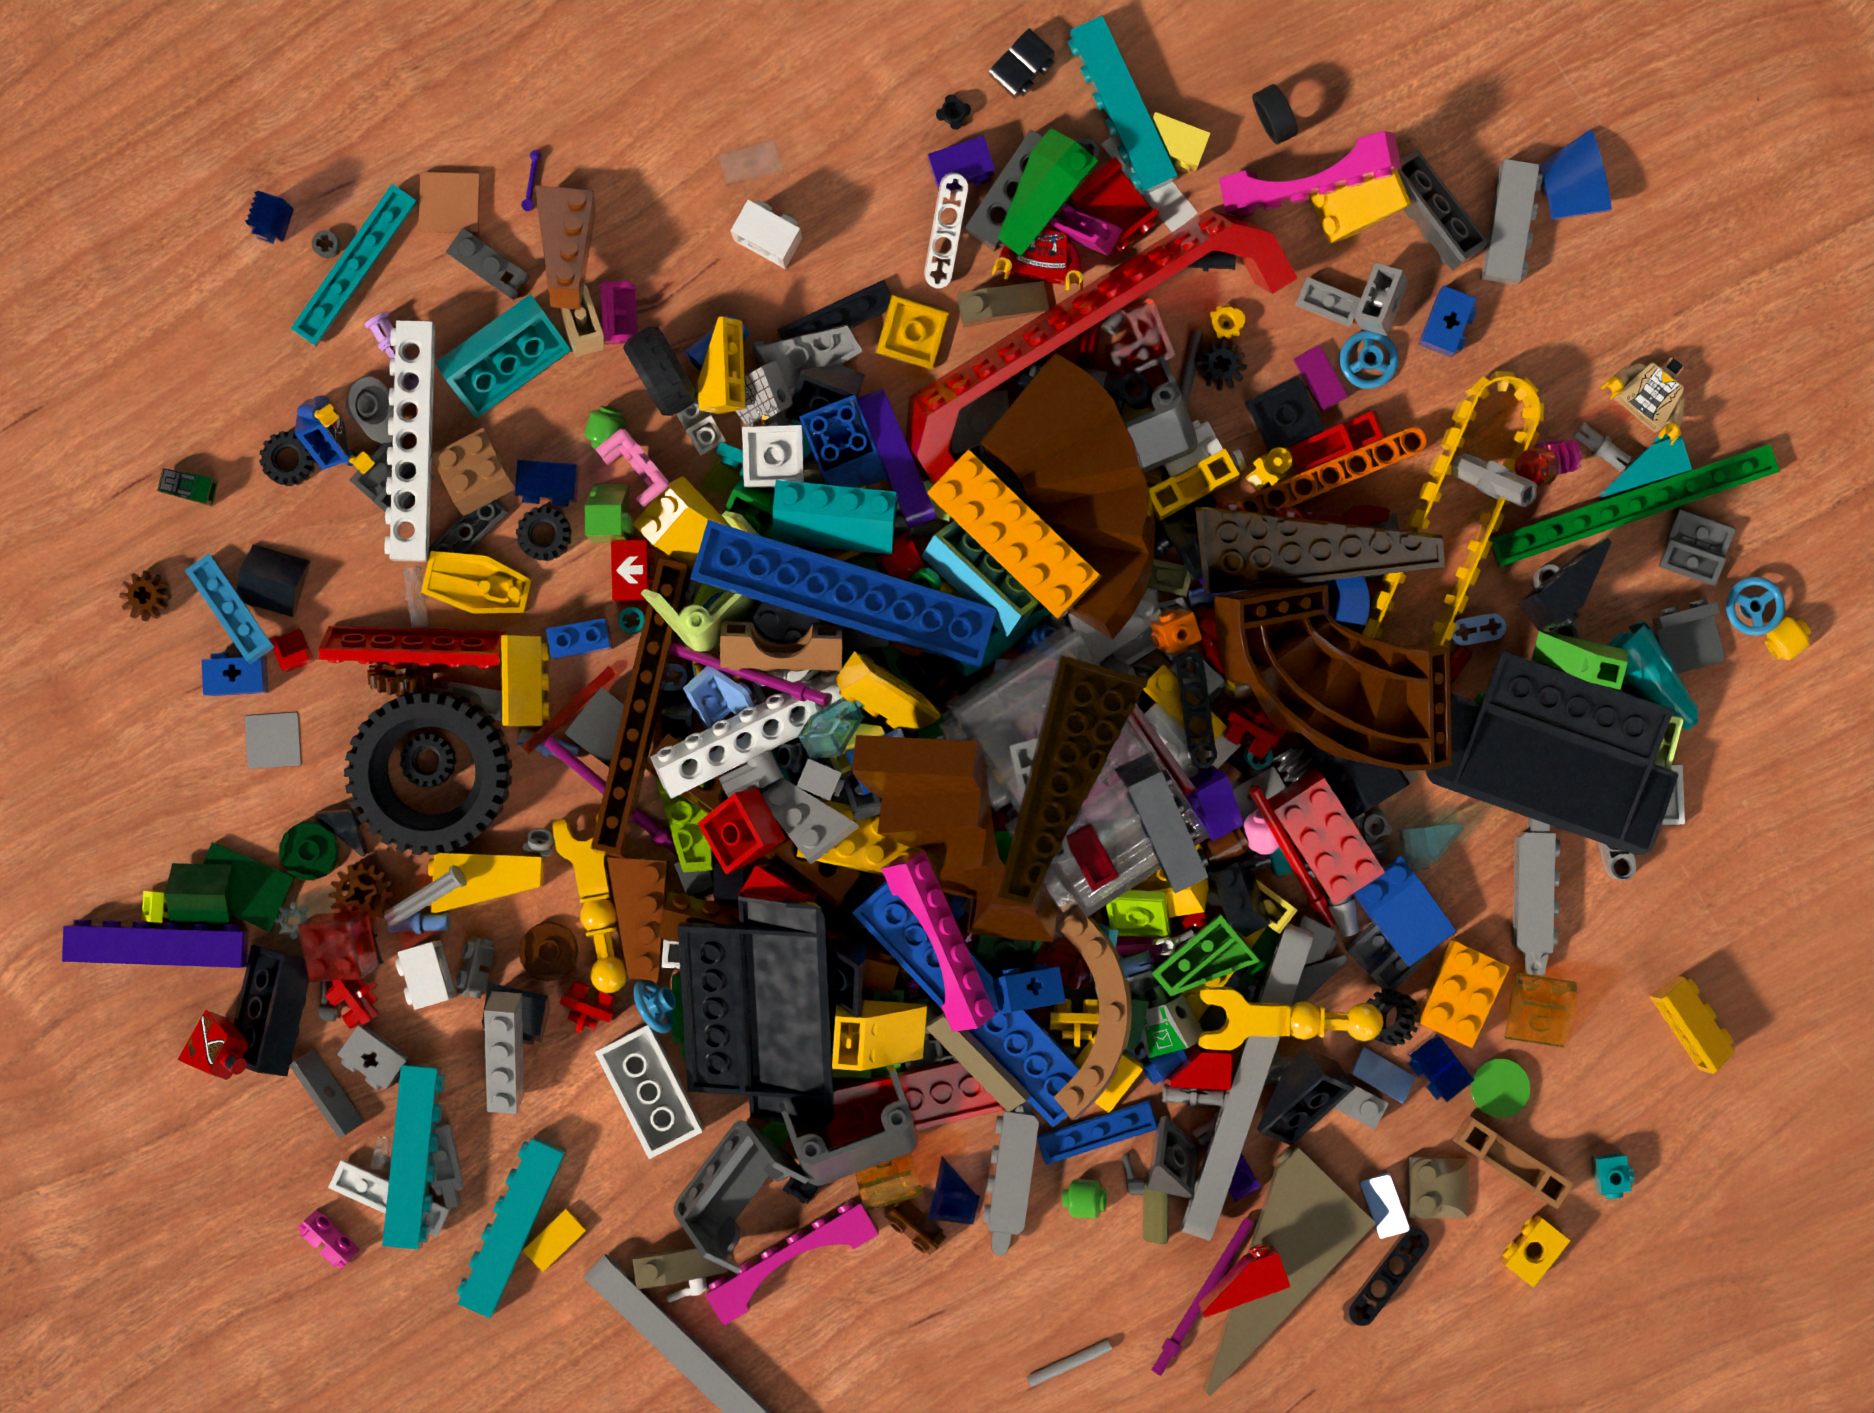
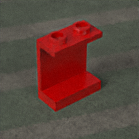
[1069,157,1159,253]

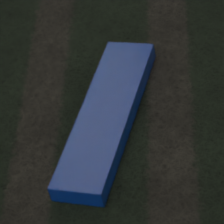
[1037,1100,1158,1165]

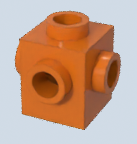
[1150,608,1202,655]

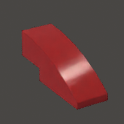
[1289,411,1387,474]

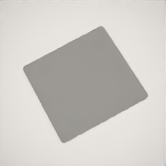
[245,712,301,769]

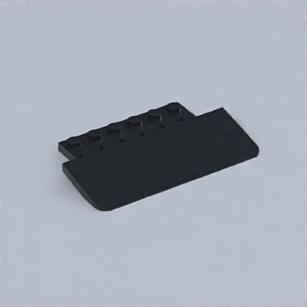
[1426,649,1679,855]
[678,892,834,1127]

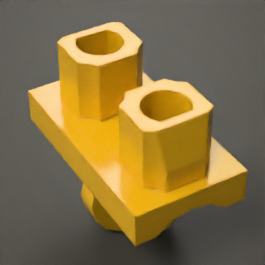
[1246,447,1293,491]
[1050,999,1099,1048]

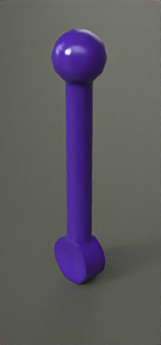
[521,150,541,212]

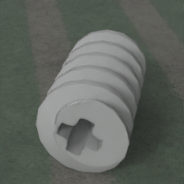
[1271,746,1318,783]

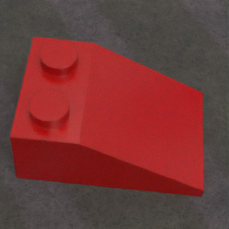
[1198,1243,1291,1318]

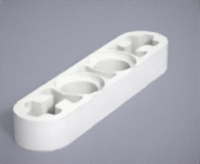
[924,172,968,288]

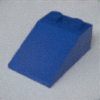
[1353,856,1456,968]

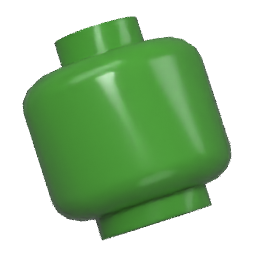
[584,405,627,449]
[1062,1179,1107,1219]

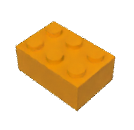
[1415,940,1510,1048]

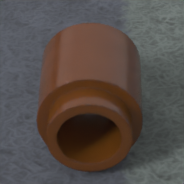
[1204,827,1249,866]

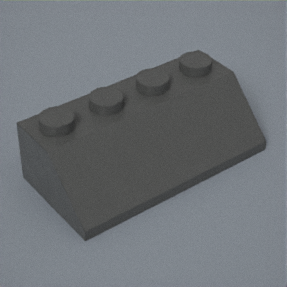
[1398,150,1489,271]

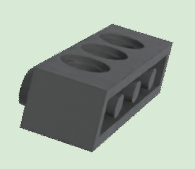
[965,129,1043,251]

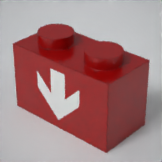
[611,540,655,602]

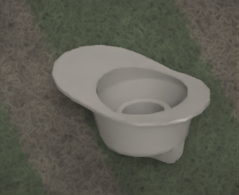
[346,377,405,443]

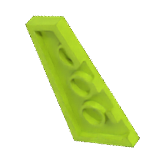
[655,761,713,872]

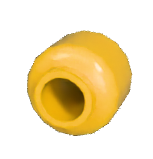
[1764,616,1811,661]

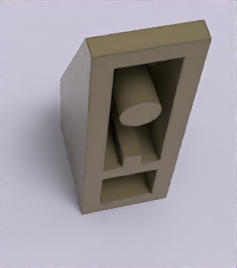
[957,281,1050,328]
[632,1246,728,1289]

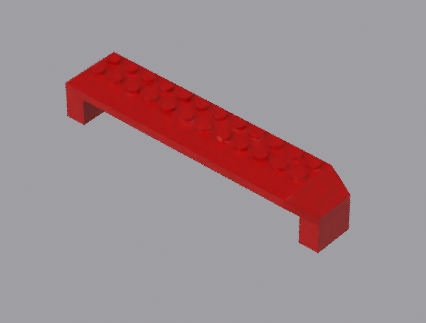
[905,209,1298,486]

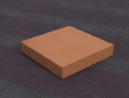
[418,172,480,234]

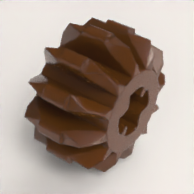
[119,571,172,621]

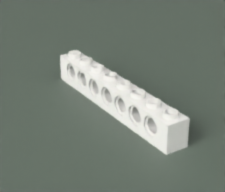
[385,321,435,562]
[650,653,874,798]

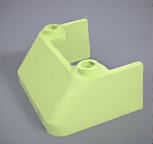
[641,511,760,653]

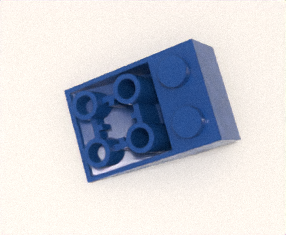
[799,394,888,488]

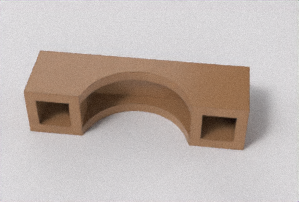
[720,621,843,672]
[1452,1115,1574,1209]

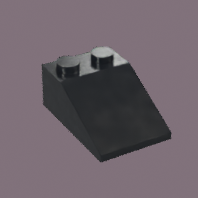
[1257,1048,1355,1146]

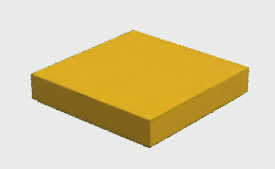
[876,295,949,370]
[1074,1031,1145,1113]

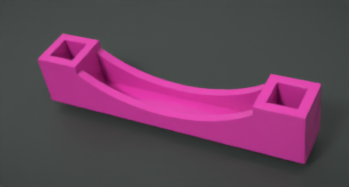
[1219,131,1401,218]
[881,851,996,1032]
[706,1200,879,1326]

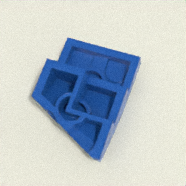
[1538,130,1612,220]

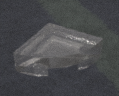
[371,1136,391,1170]

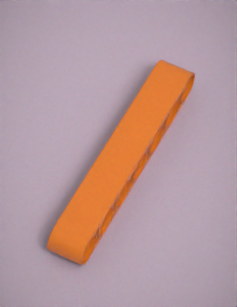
[1239,427,1427,514]

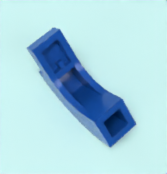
[1324,577,1370,634]

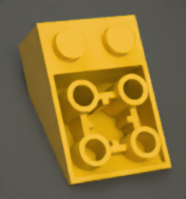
[832,1000,927,1071]

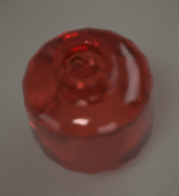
[1514,448,1559,487]

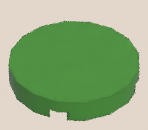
[1470,1058,1530,1118]

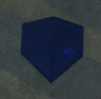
[928,1156,980,1225]

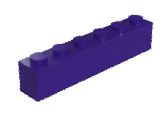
[62,920,249,968]

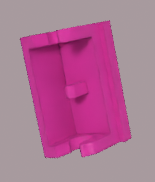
[1049,204,1123,256]
[600,281,638,345]

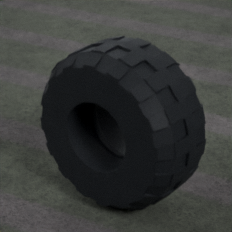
[623,327,698,416]

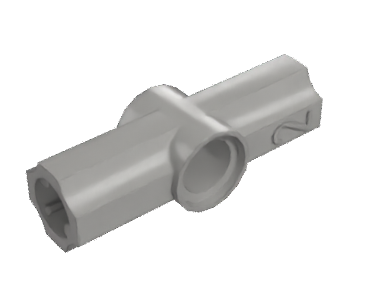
[1452,453,1537,507]

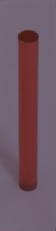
[521,666,616,755]

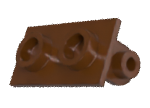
[884,1198,946,1255]

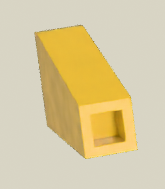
[428,853,545,913]

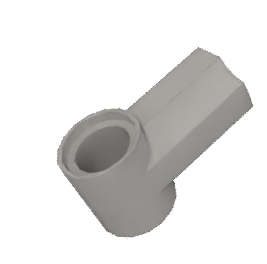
[719,750,784,798]

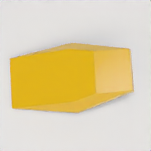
[421,551,531,614]

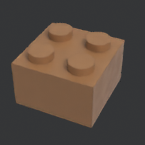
[430,428,516,516]

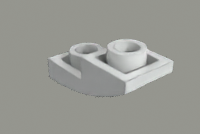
[676,389,726,456]

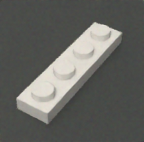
[328,1159,451,1237]

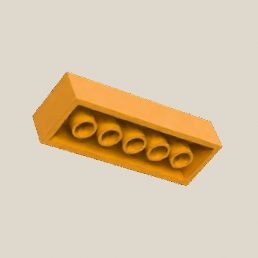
[927,449,1102,620]

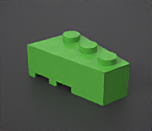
[585,484,635,543]
[1151,914,1260,996]

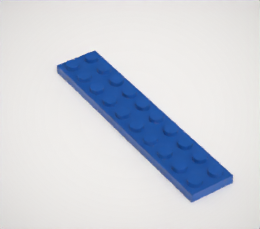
[690,520,997,668]
[852,881,1081,1127]

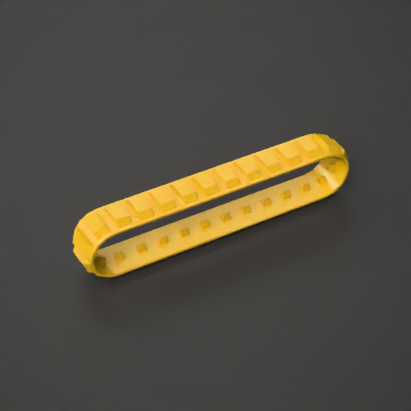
[1361,371,1544,646]

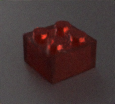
[298,911,379,982]

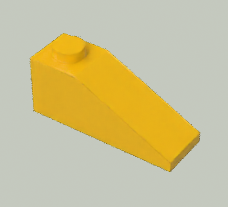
[698,316,746,414]

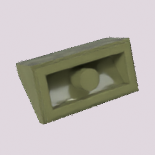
[1143,1181,1169,1244]

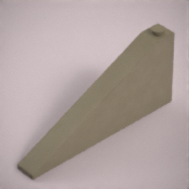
[1203,1145,1376,1396]

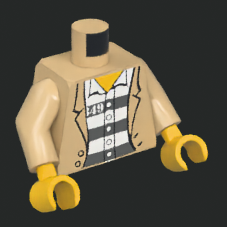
[1601,357,1685,445]

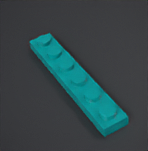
[290,184,418,347]

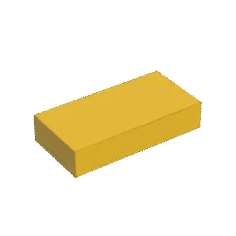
[523,1208,587,1272]

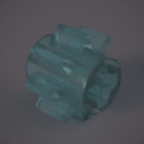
[274,902,314,939]

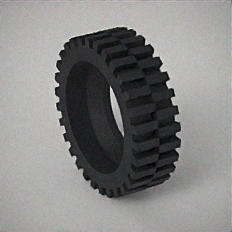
[344,690,513,855]

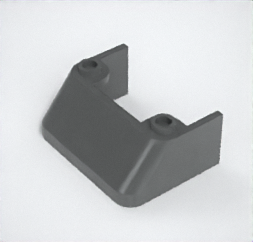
[1124,355,1198,473]
[779,1065,918,1186]
[674,1120,809,1274]

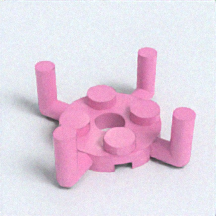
[595,429,669,510]

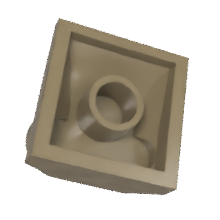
[1407,1156,1469,1219]

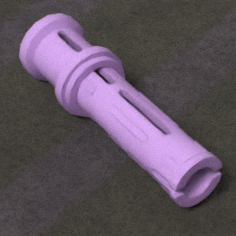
[365,311,419,390]

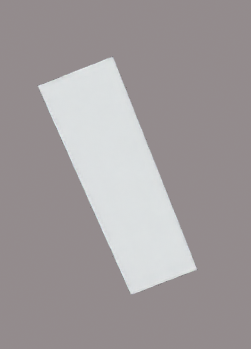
[1101,135,1198,232]

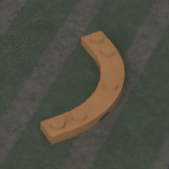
[1054,906,1132,1120]

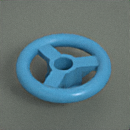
[1340,330,1399,389]
[1726,576,1785,636]
[634,980,677,1033]

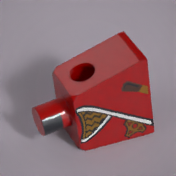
[178,1010,248,1080]

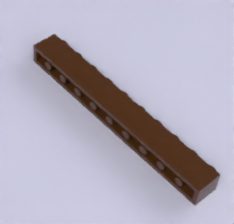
[591,558,692,858]

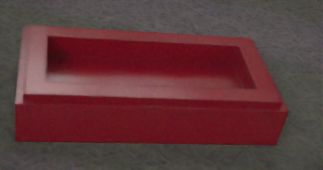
[1066,822,1120,891]

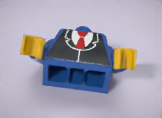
[295,396,375,474]

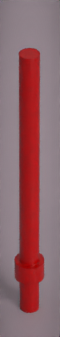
[1249,785,1335,927]

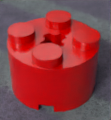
[873,531,931,584]

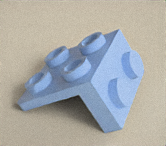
[683,666,757,729]

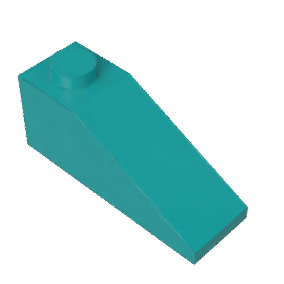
[1600,434,1692,498]

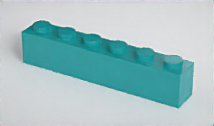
[1067,15,1178,195]
[382,1064,445,1250]
[456,1136,567,1318]

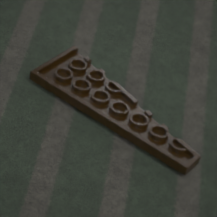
[1195,507,1445,594]
[998,655,1148,905]

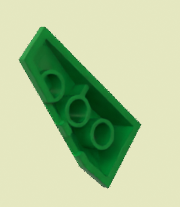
[998,128,1098,257]

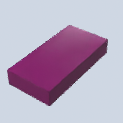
[1293,345,1348,411]

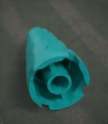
[1607,620,1699,731]

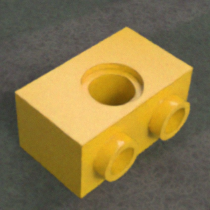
[1500,1215,1570,1288]

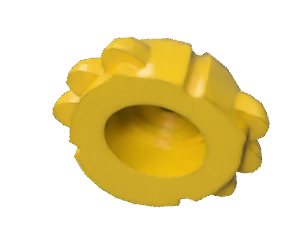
[1210,304,1245,340]

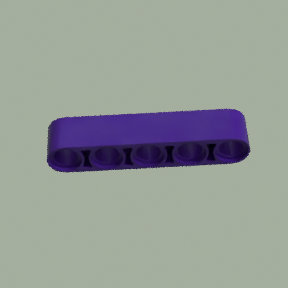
[857,388,937,529]

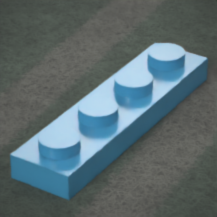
[185,554,275,664]

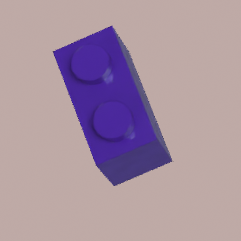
[928,136,995,194]
[1184,765,1244,841]

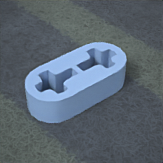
[1451,614,1506,646]

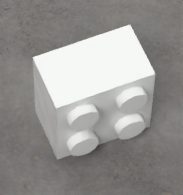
[730,200,802,269]
[395,940,457,1010]

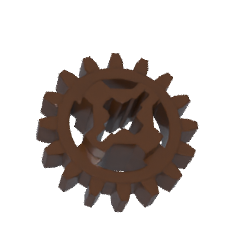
[367,662,433,697]
[329,863,395,927]

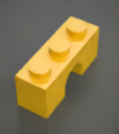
[1150,448,1240,521]

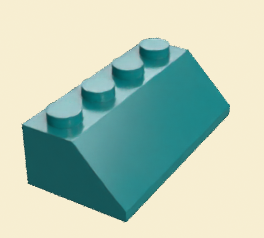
[435,294,571,419]
[772,480,898,555]

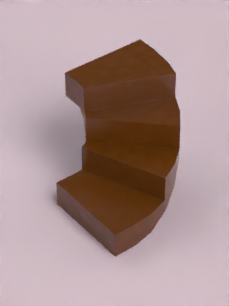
[981,353,1155,640]
[1215,582,1452,771]
[851,735,1058,942]

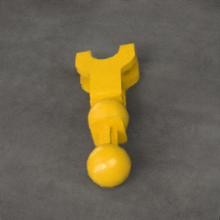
[553,813,628,993]
[1198,987,1384,1050]

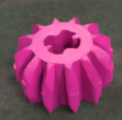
[1530,439,1582,476]

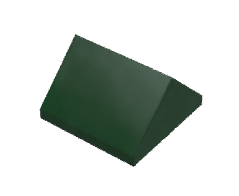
[165,863,233,924]

